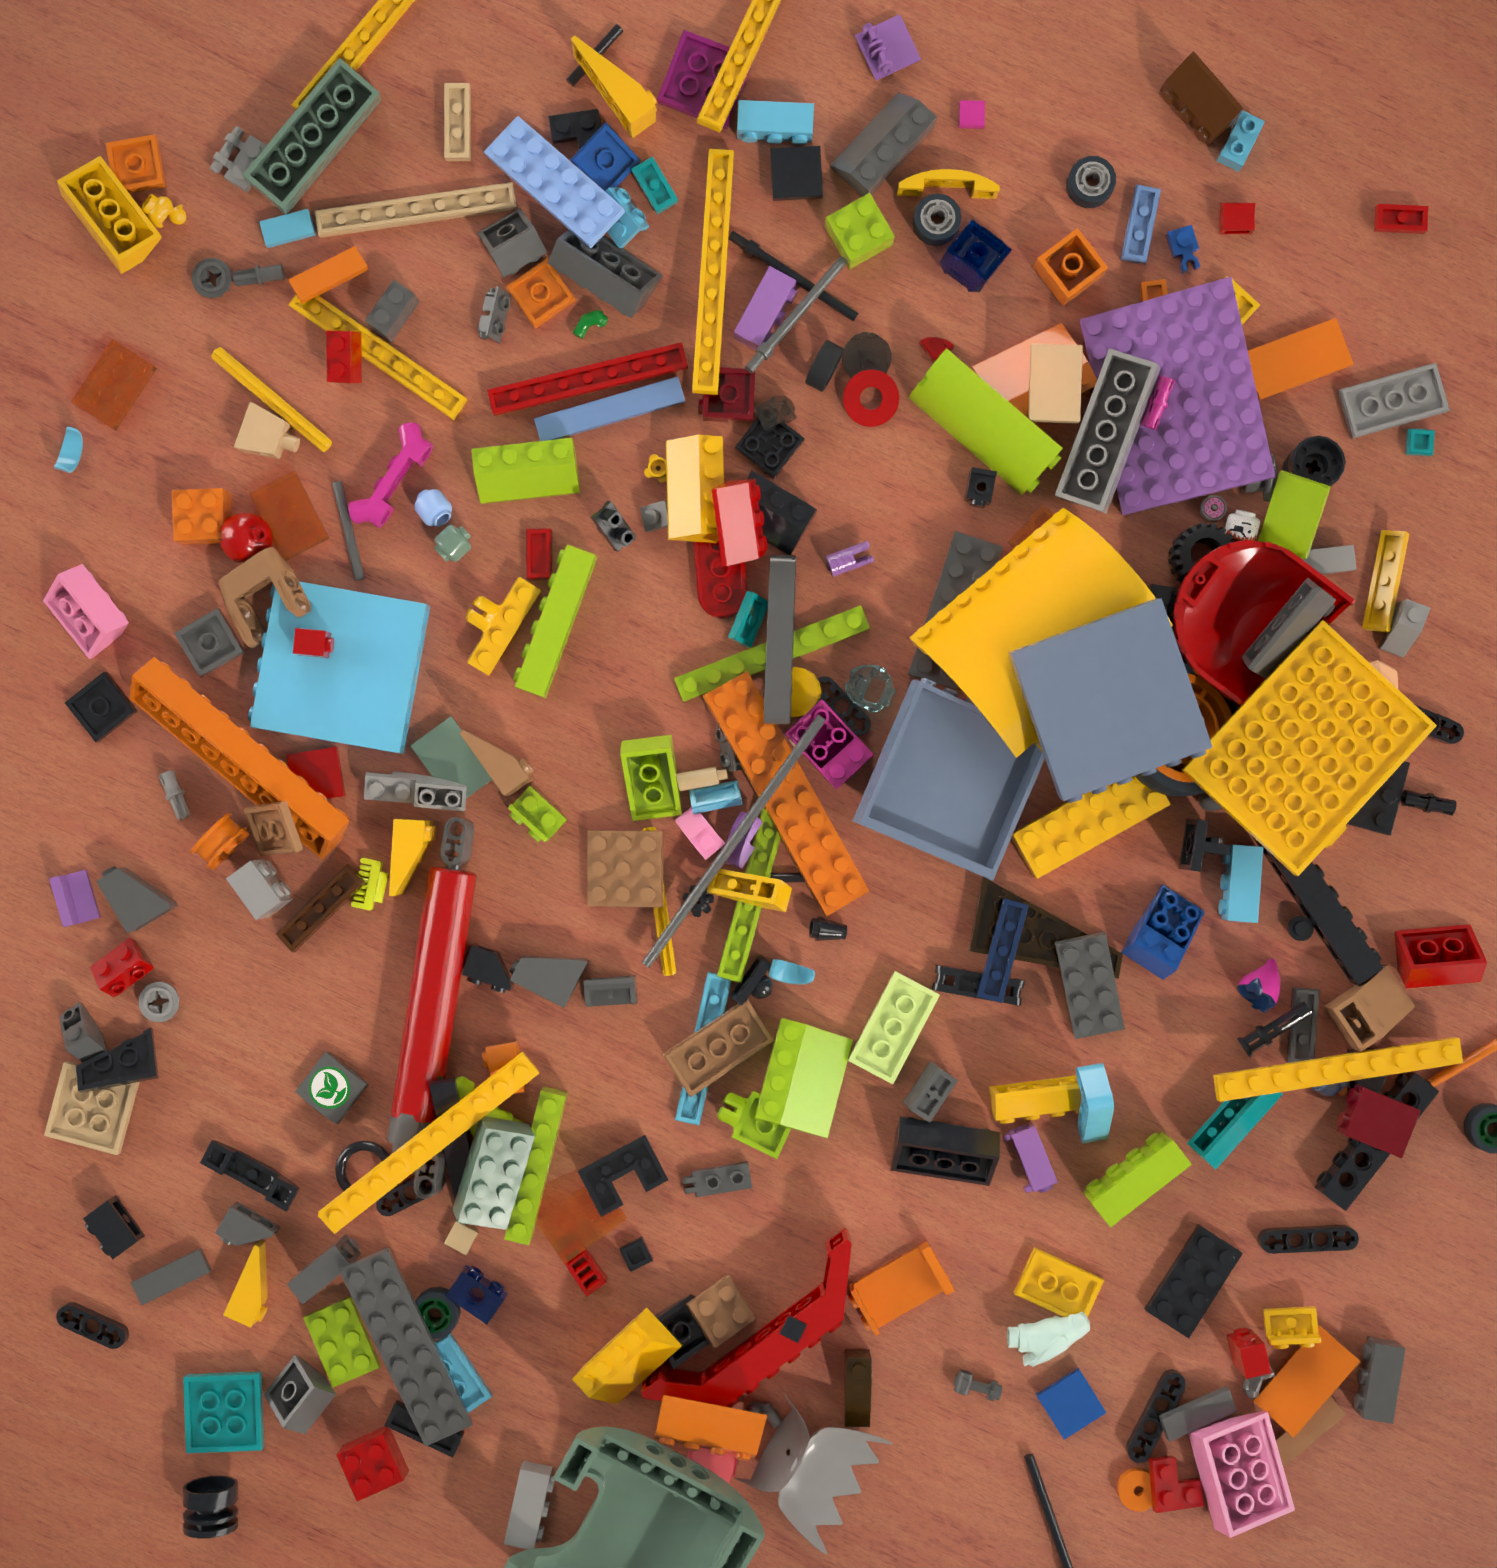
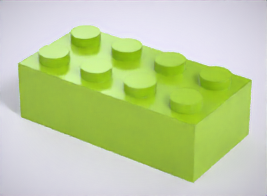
[1083,1132,1192,1228]

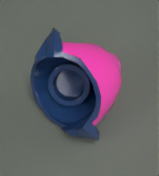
[1237,958,1280,1013]

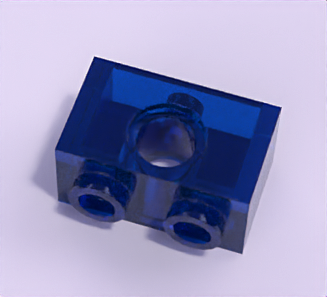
[446,1265,508,1325]

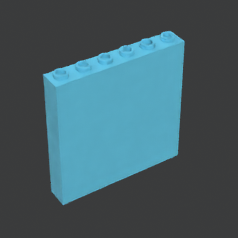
[248,581,430,754]

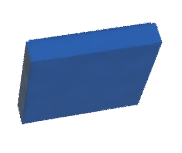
[570,123,641,191]
[1036,1368,1107,1440]

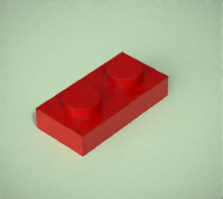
[1374,204,1429,234]

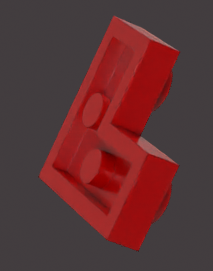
[1148,1455,1204,1513]

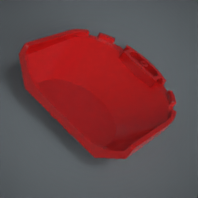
[1173,540,1356,708]

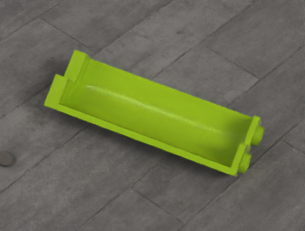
[909,348,1063,496]

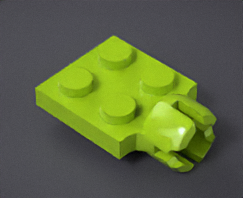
[717,1091,791,1159]

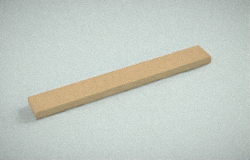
[315,182,517,238]

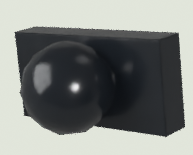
[731,955,773,1005]

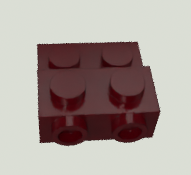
[698,367,756,422]

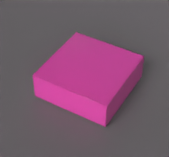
[959,100,985,129]

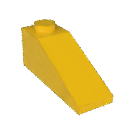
[707,869,792,912]
[223,1240,268,1328]

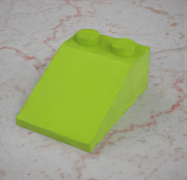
[620,735,682,821]

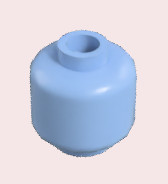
[414,489,452,527]

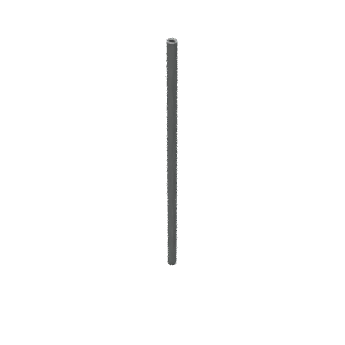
[642,715,826,968]

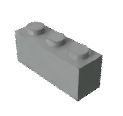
[504,1460,555,1550]

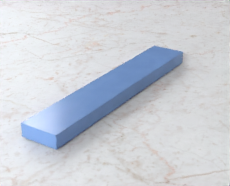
[534,377,685,441]

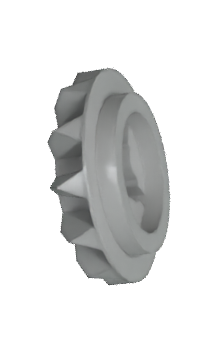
[139,982,180,1022]

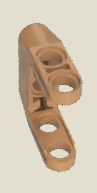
[218,547,311,648]

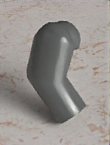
[746,1401,783,1428]

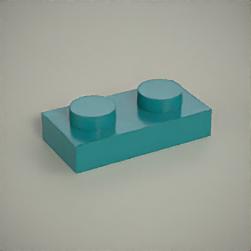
[631,156,679,215]
[728,591,768,648]

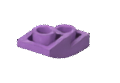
[725,812,763,869]

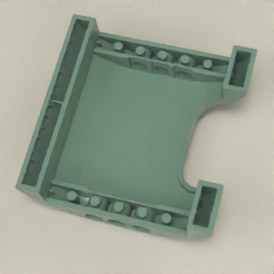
[504,1426,765,1568]

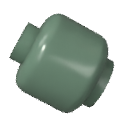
[434,525,472,562]

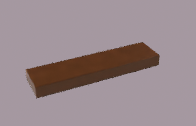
[276,864,366,952]

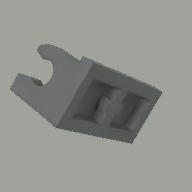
[584,975,637,1007]
[903,1061,958,1122]

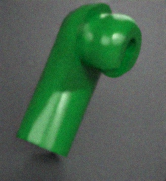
[572,310,608,339]

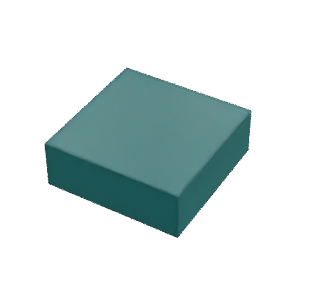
[1405,428,1435,457]

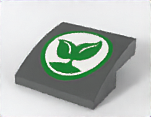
[295,1052,369,1124]

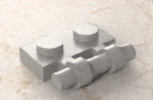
[209,126,267,193]

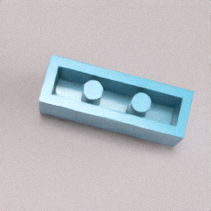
[737,100,814,145]
[1218,844,1263,923]

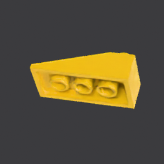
[571,36,657,138]

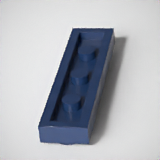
[976,898,1029,1003]

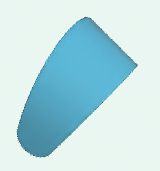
[54,427,83,473]
[768,959,815,985]

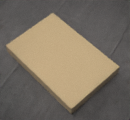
[1028,344,1083,423]

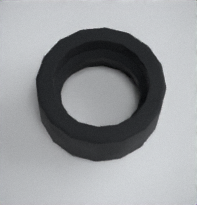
[805,340,844,392]

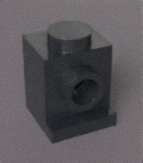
[964,467,997,508]

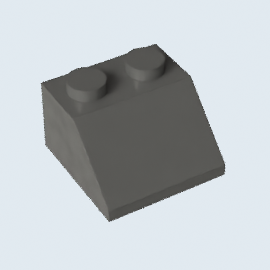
[478,208,547,277]
[264,1355,336,1434]

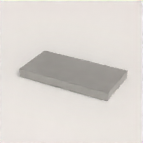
[1337,363,1450,439]

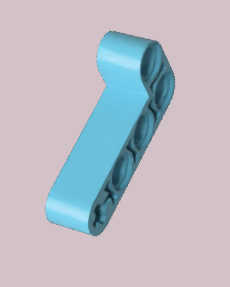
[1076,1063,1114,1144]

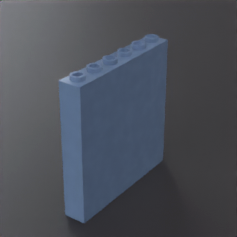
[1008,598,1212,803]
[852,677,1045,881]

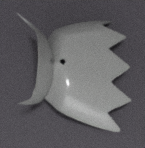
[735,1395,892,1554]

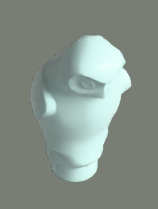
[1007,1312,1090,1367]

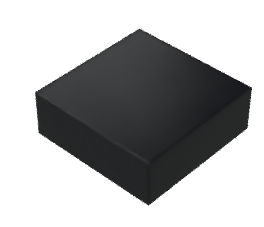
[619,1237,653,1272]

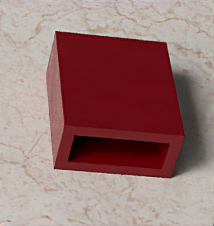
[1337,1084,1421,1158]

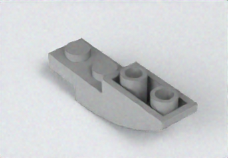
[364,771,467,811]

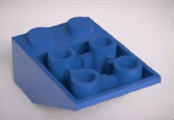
[1121,885,1205,980]

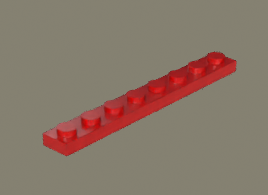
[487,342,688,416]

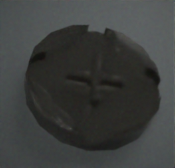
[842,332,892,378]

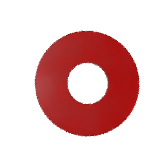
[843,369,899,427]

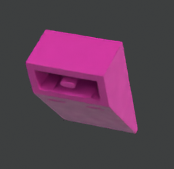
[785,700,874,790]

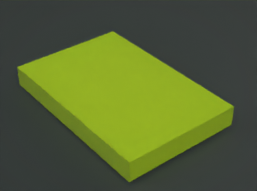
[1258,470,1331,560]

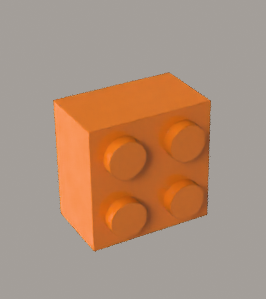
[1033,228,1108,306]
[172,488,231,545]

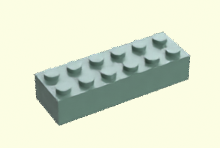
[243,58,382,215]

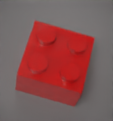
[336,1426,409,1502]

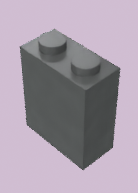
[287,1234,361,1304]

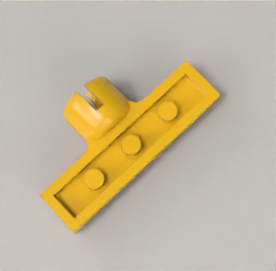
[466,577,541,676]

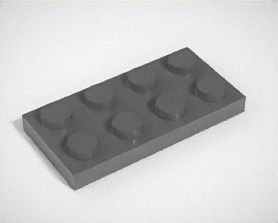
[1055,931,1125,1039]

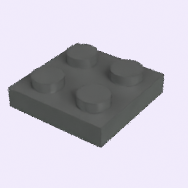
[174,608,245,677]

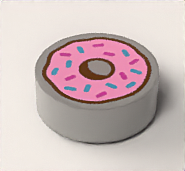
[1200,495,1227,522]

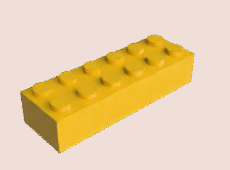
[1011,776,1171,879]

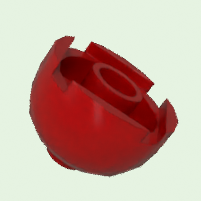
[220,513,273,563]

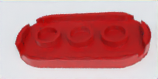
[693,541,747,619]

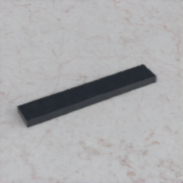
[429,1078,471,1198]

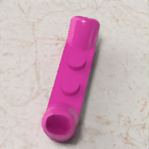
[348,422,434,528]

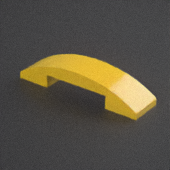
[897,169,1000,199]

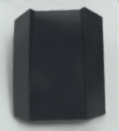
[654,1294,709,1369]

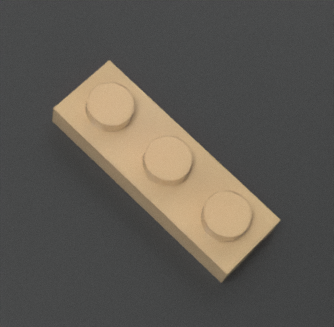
[444,83,471,161]

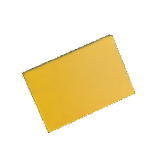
[1013,1247,1104,1317]

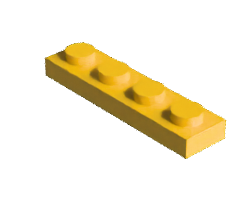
[1362,530,1409,632]

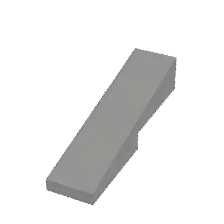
[1302,545,1357,575]

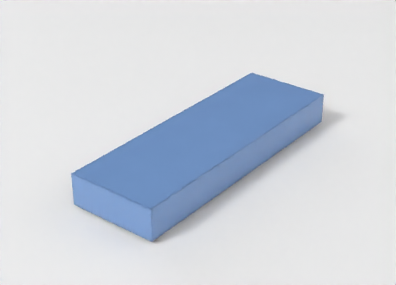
[1120,184,1161,265]

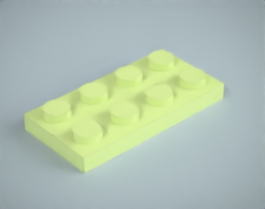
[848,971,940,1084]

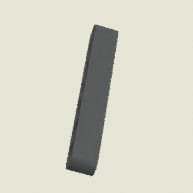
[764,555,796,724]

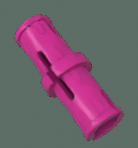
[1141,375,1175,430]

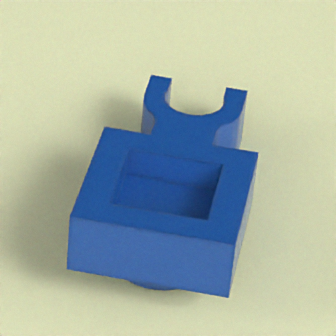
[1166,225,1200,274]

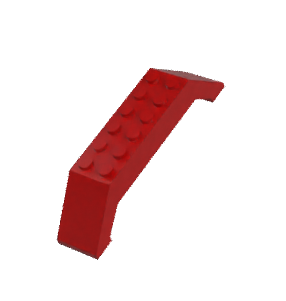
[641,1228,852,1408]

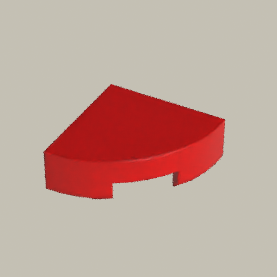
[919,337,955,363]

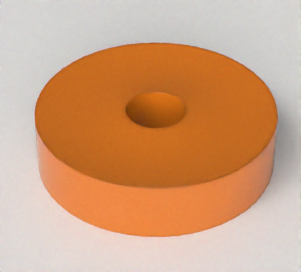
[1117,1467,1152,1512]

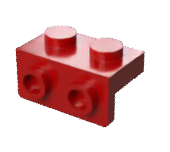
[89,937,154,997]

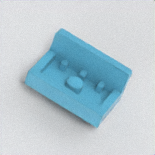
[605,187,649,248]

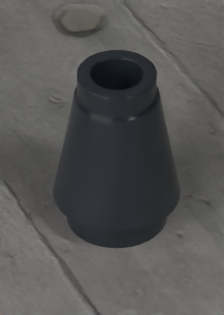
[809,916,847,941]

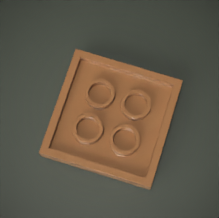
[587,830,663,907]

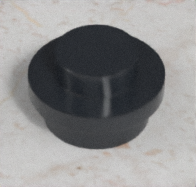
[1288,916,1314,941]

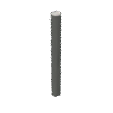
[332,481,365,581]

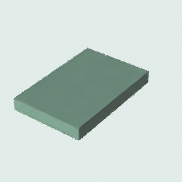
[411,716,492,799]

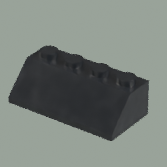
[890,1117,1000,1186]

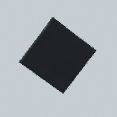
[779,1316,807,1343]

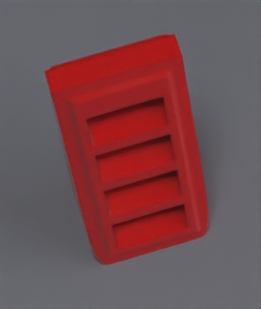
[558,1237,608,1297]

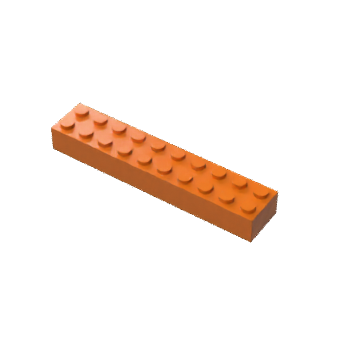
[129,657,350,860]

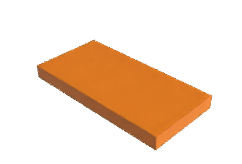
[1248,318,1354,401]
[1253,1325,1361,1438]

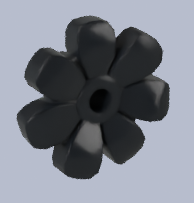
[682,885,714,917]

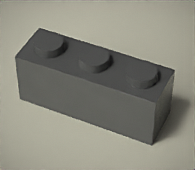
[1353,1336,1406,1424]

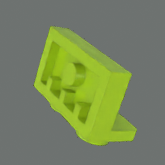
[508,786,567,842]

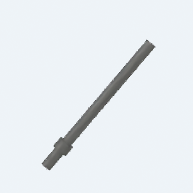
[745,256,847,373]

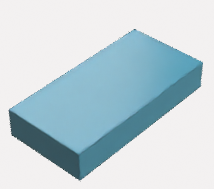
[260,209,316,248]
[689,780,743,814]

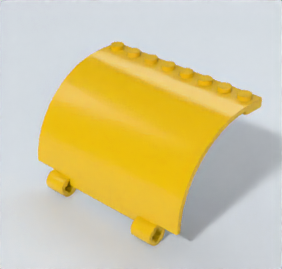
[909,507,1173,758]

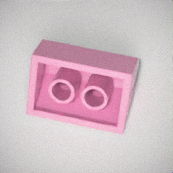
[43,564,129,659]

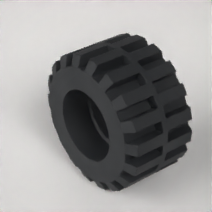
[1168,523,1233,582]

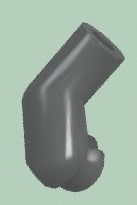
[1243,1365,1275,1399]

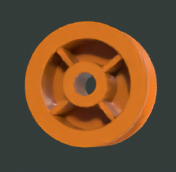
[190,812,250,871]

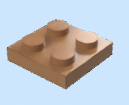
[686,1275,755,1348]

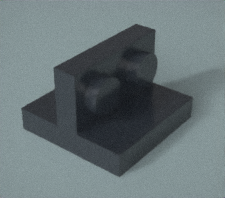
[1179,819,1231,872]

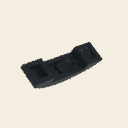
[200,1140,300,1212]

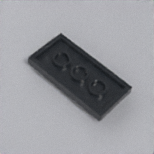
[1144,1224,1243,1338]

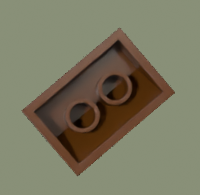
[1160,51,1244,147]

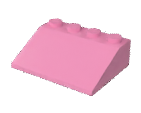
[1188,1411,1295,1538]

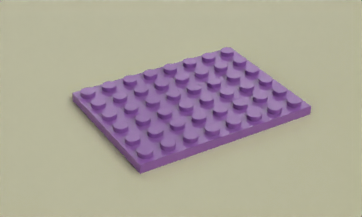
[1080,277,1276,516]

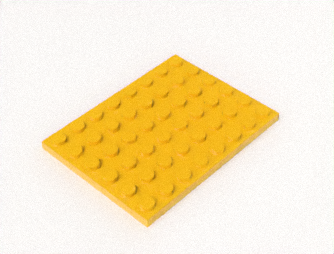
[1182,620,1437,876]

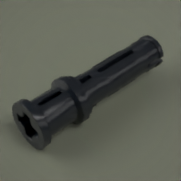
[1237,1001,1313,1058]

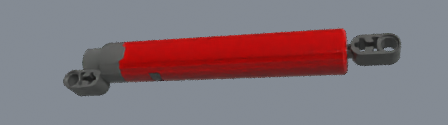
[387,817,477,1199]

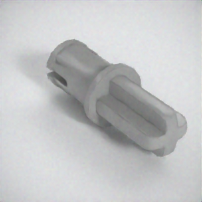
[158,770,191,821]

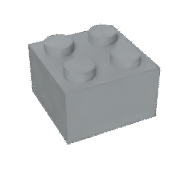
[226,859,293,920]

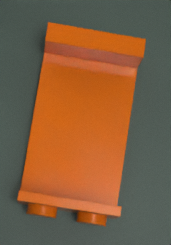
[848,1241,955,1336]

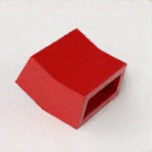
[1219,203,1256,235]

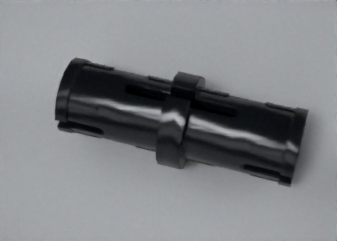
[1401,790,1457,816]

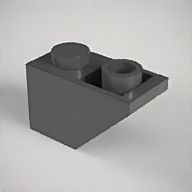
[59,1002,107,1063]

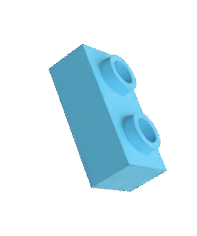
[1216,111,1265,172]

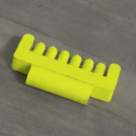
[351,858,389,910]

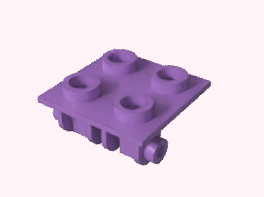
[855,14,921,81]

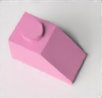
[675,807,726,860]

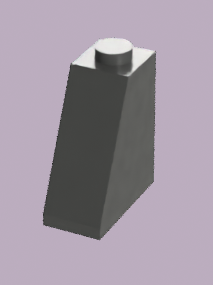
[96,866,178,933]
[509,956,589,1008]

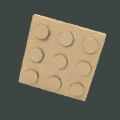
[44,1061,139,1155]

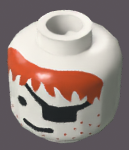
[1224,509,1260,543]

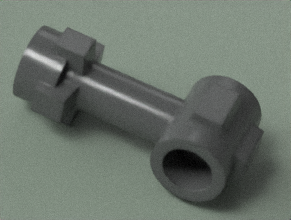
[953,1370,1002,1401]

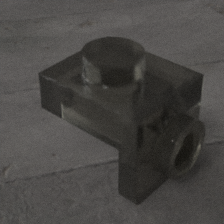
[755,396,797,430]

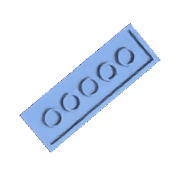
[484,116,625,249]

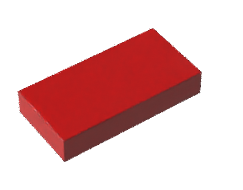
[526,528,552,580]

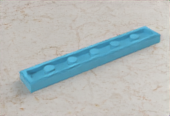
[675,972,732,1125]

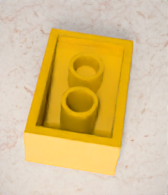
[389,819,436,896]

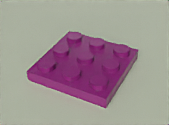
[657,30,753,129]

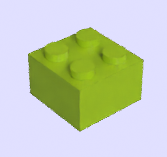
[825,193,895,270]

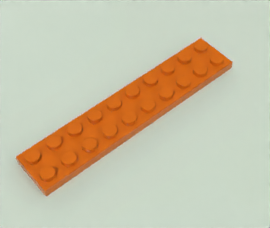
[703,671,869,916]

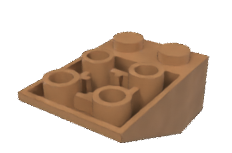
[1324,965,1415,1052]

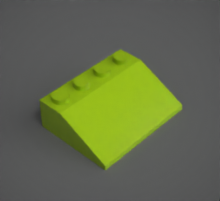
[754,1018,853,1138]

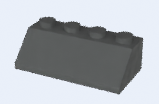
[830,92,937,197]
[548,230,663,318]
[1241,578,1336,679]

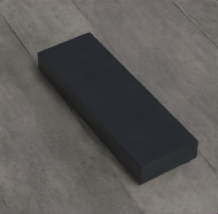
[384,1400,465,1458]

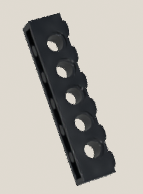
[1314,1071,1439,1211]

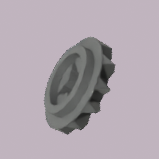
[192,258,233,299]

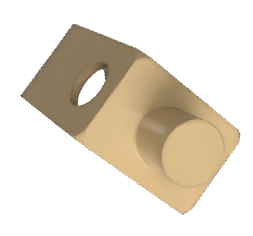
[234,402,300,459]

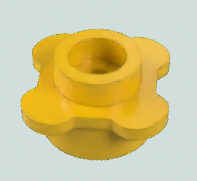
[644,454,667,483]

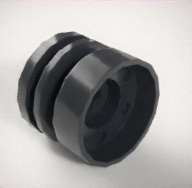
[1282,436,1346,487]
[183,1476,238,1539]

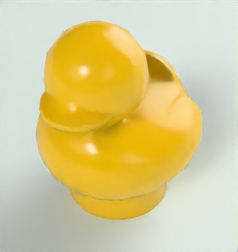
[141,194,186,228]

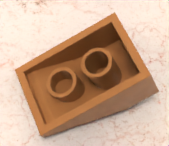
[460,730,535,796]

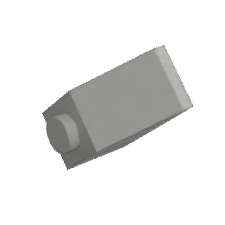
[1379,599,1431,658]

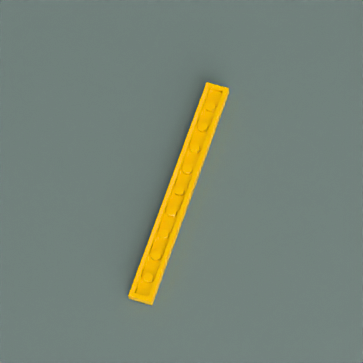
[692,149,734,395]
[1213,1037,1463,1102]
[318,1052,539,1234]

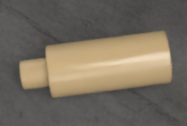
[677,767,728,791]

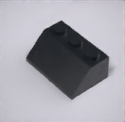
[747,470,817,555]

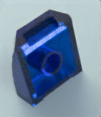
[940,219,1013,292]

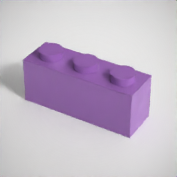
[734,266,798,350]

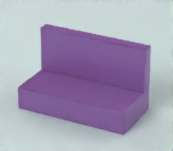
[49,869,101,927]

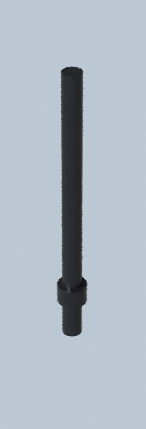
[728,231,859,322]
[1024,1453,1073,1568]

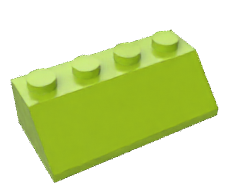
[471,438,580,504]

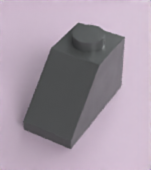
[215,1202,280,1246]

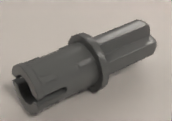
[233,264,285,286]

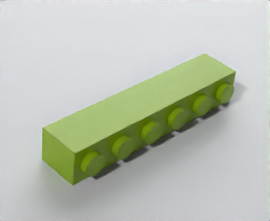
[513,544,597,698]
[504,1086,568,1246]

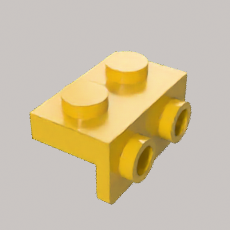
[1263,1306,1321,1349]

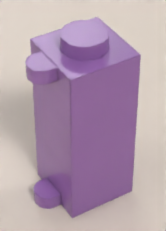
[1003,1122,1058,1193]

